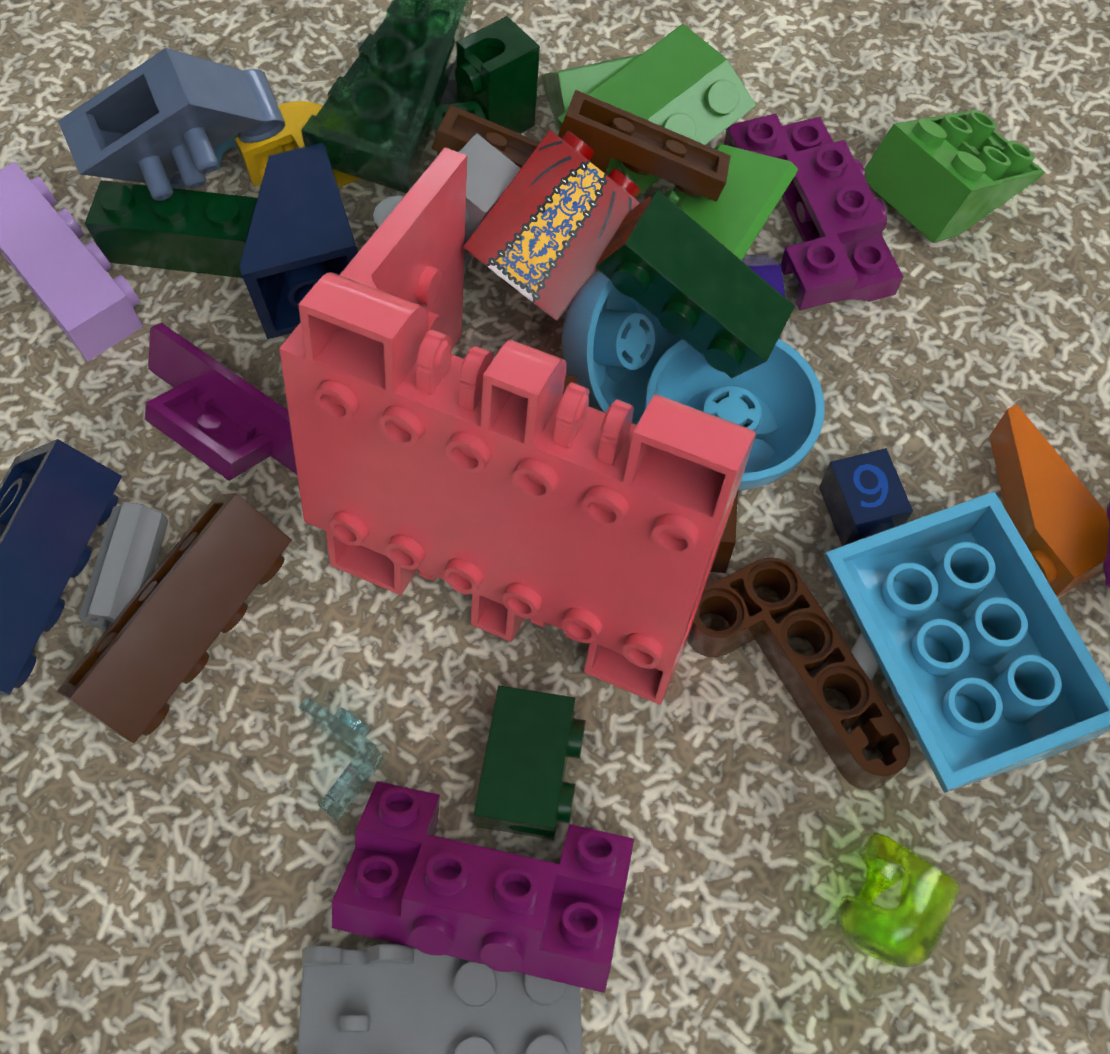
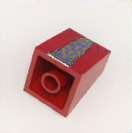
[463,130,642,321]

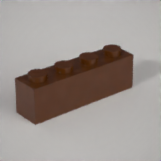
[56,493,292,744]

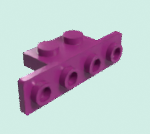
[145,323,297,481]

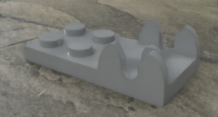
[297,944,582,1054]

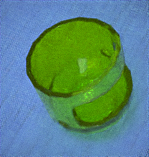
[839,832,960,967]

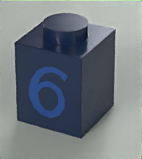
[819,448,913,546]

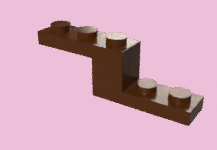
[432,90,731,202]

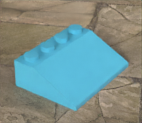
[824,491,1110,793]

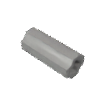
[78,502,168,631]

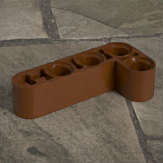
[687,557,910,790]

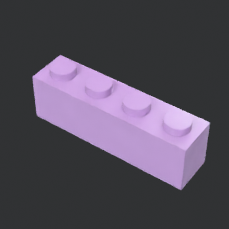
[0,162,143,362]

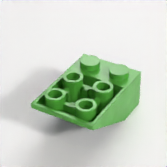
[864,110,1045,243]

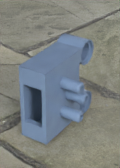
[58,48,285,201]

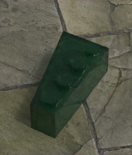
[301,0,473,194]

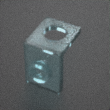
[299,697,384,823]

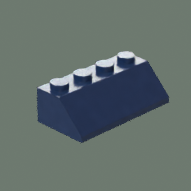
[0,439,122,695]

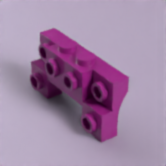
[724,113,904,311]
[332,781,634,993]

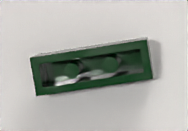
[85,180,258,278]
[595,190,795,378]

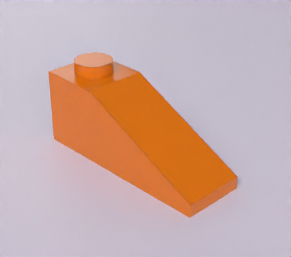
[989,404,1109,597]

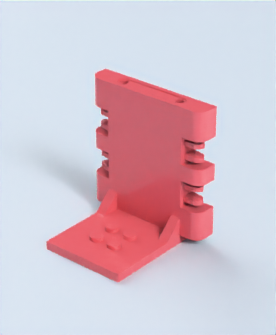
[279,147,757,705]

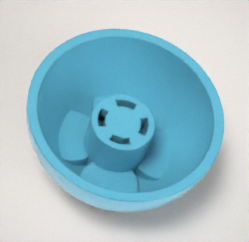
[562,271,682,425]
[646,339,825,491]

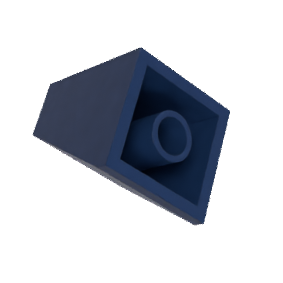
[239,142,358,339]

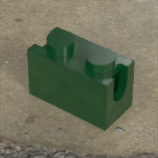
[455,16,540,134]
[474,685,586,840]

